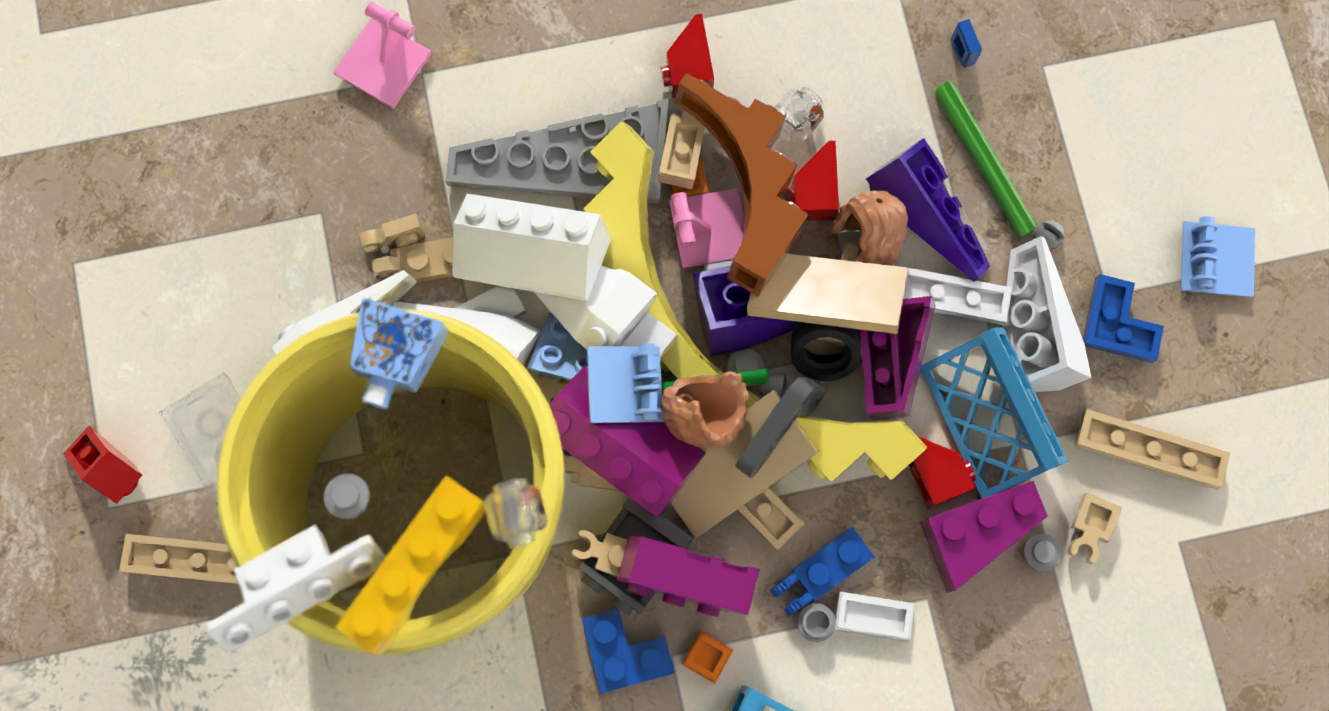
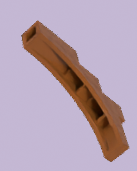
[674,73,808,297]

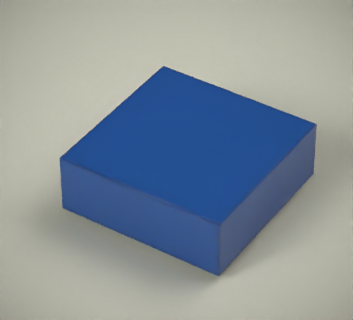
[950,19,982,68]

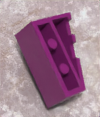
[860,296,936,420]
[920,481,1048,593]
[617,536,760,617]

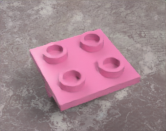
[333,1,432,109]
[669,188,745,270]

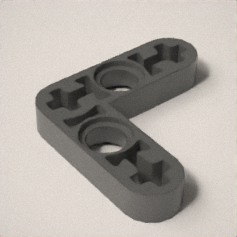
[735,377,828,478]

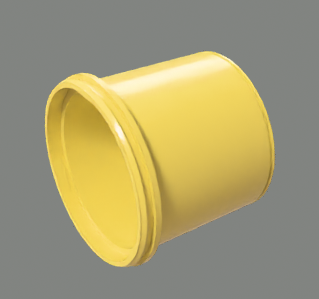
[217,309,564,654]

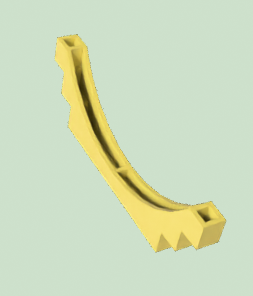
[583,121,927,482]

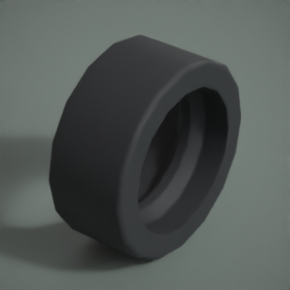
[791,322,861,381]

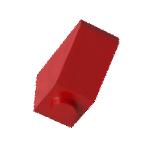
[661,13,714,99]
[785,140,839,221]
[63,426,142,504]
[908,436,976,509]

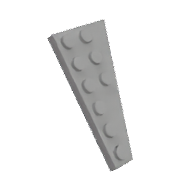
[446,99,669,204]

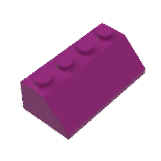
[549,366,706,517]

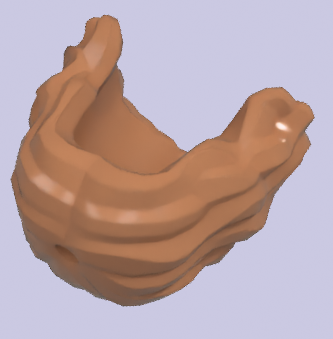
[829,190,908,266]
[661,371,749,447]

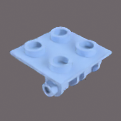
[1181,216,1255,298]
[528,313,588,383]
[587,343,663,423]

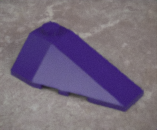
[866,138,990,282]
[693,266,798,356]

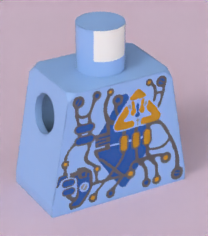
[351,298,449,410]

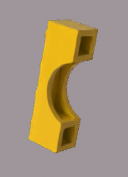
[335,476,488,656]

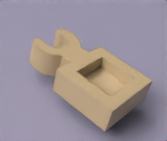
[358,213,426,254]
[1067,493,1122,564]
[571,530,628,578]

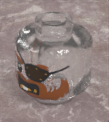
[774,87,824,140]
[484,479,547,548]

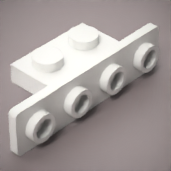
[206,525,385,653]

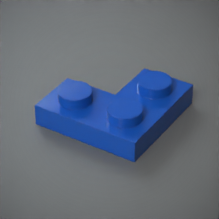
[1083,274,1164,363]
[582,609,675,693]

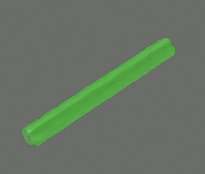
[935,81,1037,238]

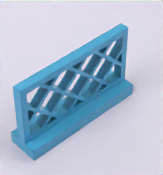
[921,327,1068,499]

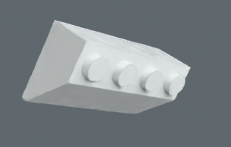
[452,194,611,301]

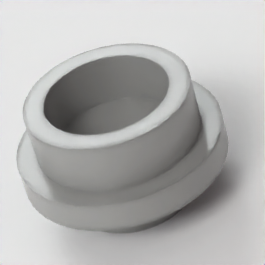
[727,349,764,373]
[324,474,370,519]
[1023,534,1062,572]
[797,604,836,642]

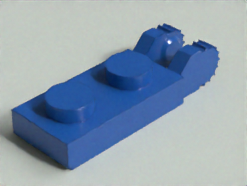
[770,526,875,617]

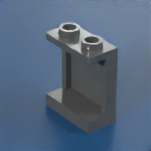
[578,497,693,615]

